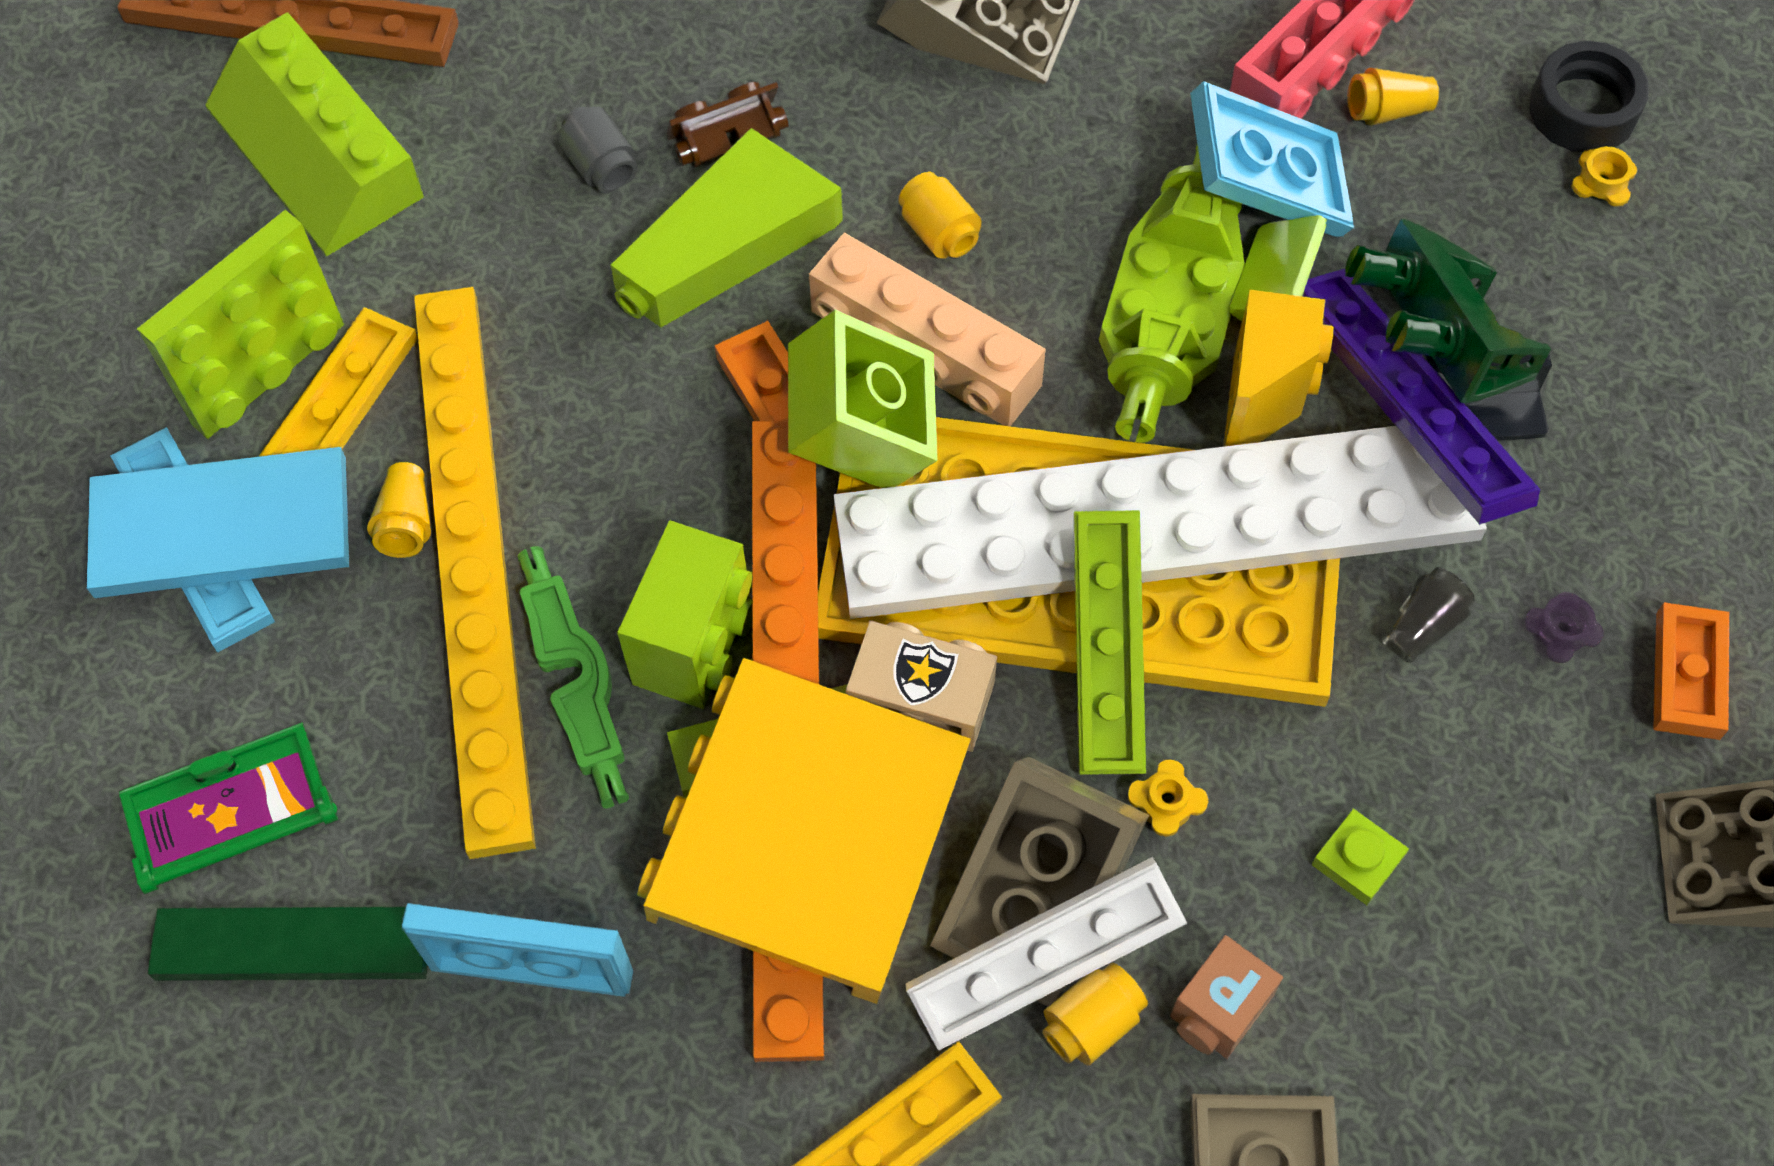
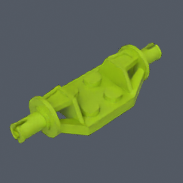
[1099,143,1244,443]

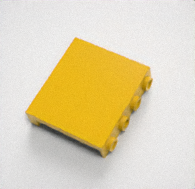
[637,658,971,1004]

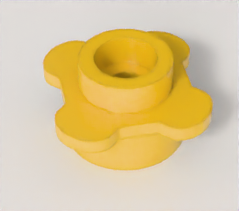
[1572,147,1637,207]
[1128,760,1208,837]

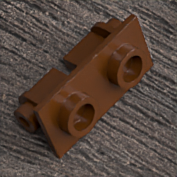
[666,82,789,168]

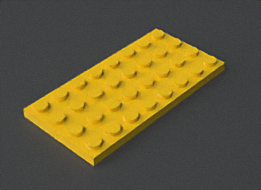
[818,417,1340,707]

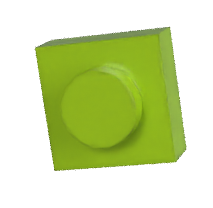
[1312,808,1409,906]

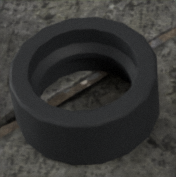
[1530,40,1649,153]

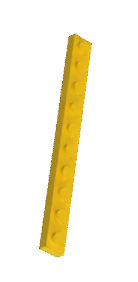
[414,287,536,859]

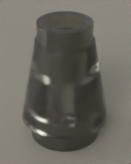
[1382,567,1475,663]

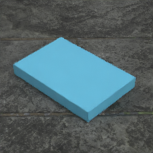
[1190,81,1354,237]
[402,903,633,997]

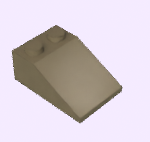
[930,757,1149,1007]

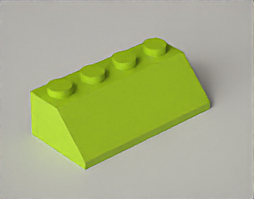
[205,12,424,257]

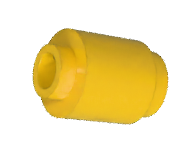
[898,172,982,259]
[1042,962,1148,1066]

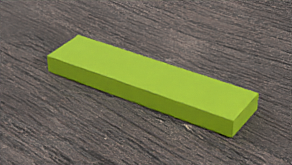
[1073,510,1146,775]

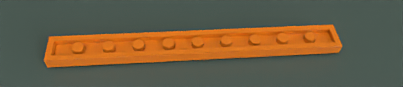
[752,421,824,1062]

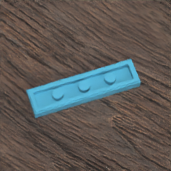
[110,427,275,652]

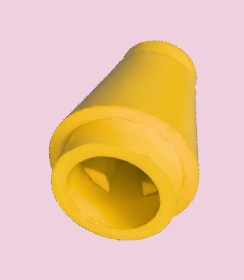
[1348,67,1439,126]
[367,462,431,558]

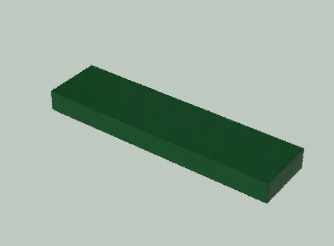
[148,907,428,981]

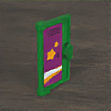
[119,722,339,894]

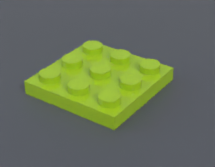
[137,209,344,439]

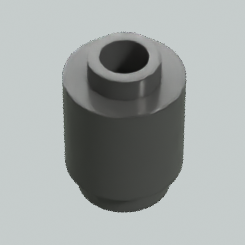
[557,107,638,194]

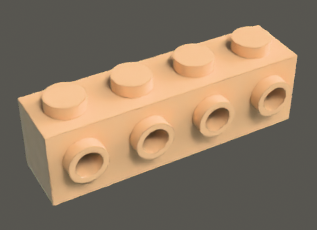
[809,232,1046,426]

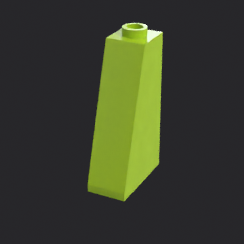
[610,128,843,327]

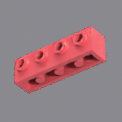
[1230,0,1414,119]

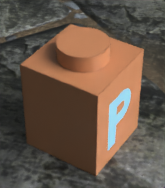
[1170,935,1283,1059]

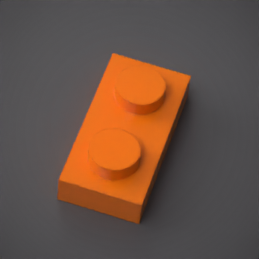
[714,321,788,421]
[1653,602,1729,740]

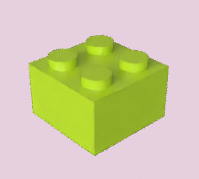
[788,310,938,488]
[617,520,753,709]

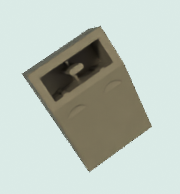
[877,0,1080,84]
[1655,779,1774,928]

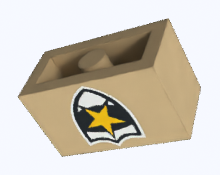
[846,621,997,752]

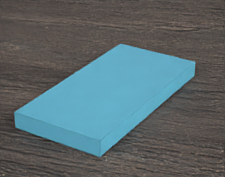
[87,447,349,598]

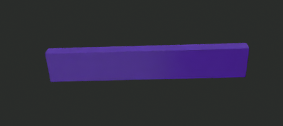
[1302,269,1540,525]

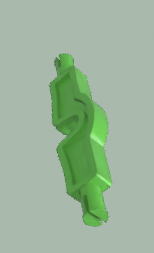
[517,546,629,808]

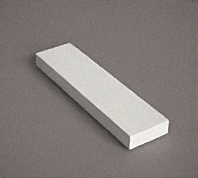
[906,857,1187,1051]

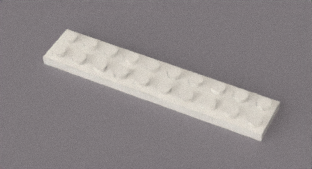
[834,426,1487,619]

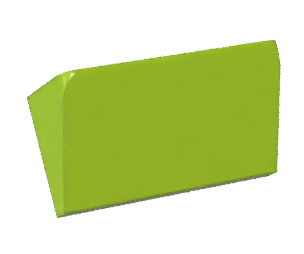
[1229,215,1327,321]

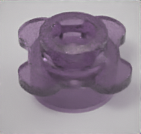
[1525,592,1604,663]

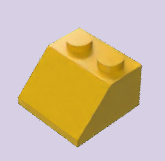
[1223,290,1333,447]

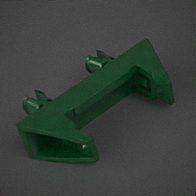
[1345,218,1551,403]

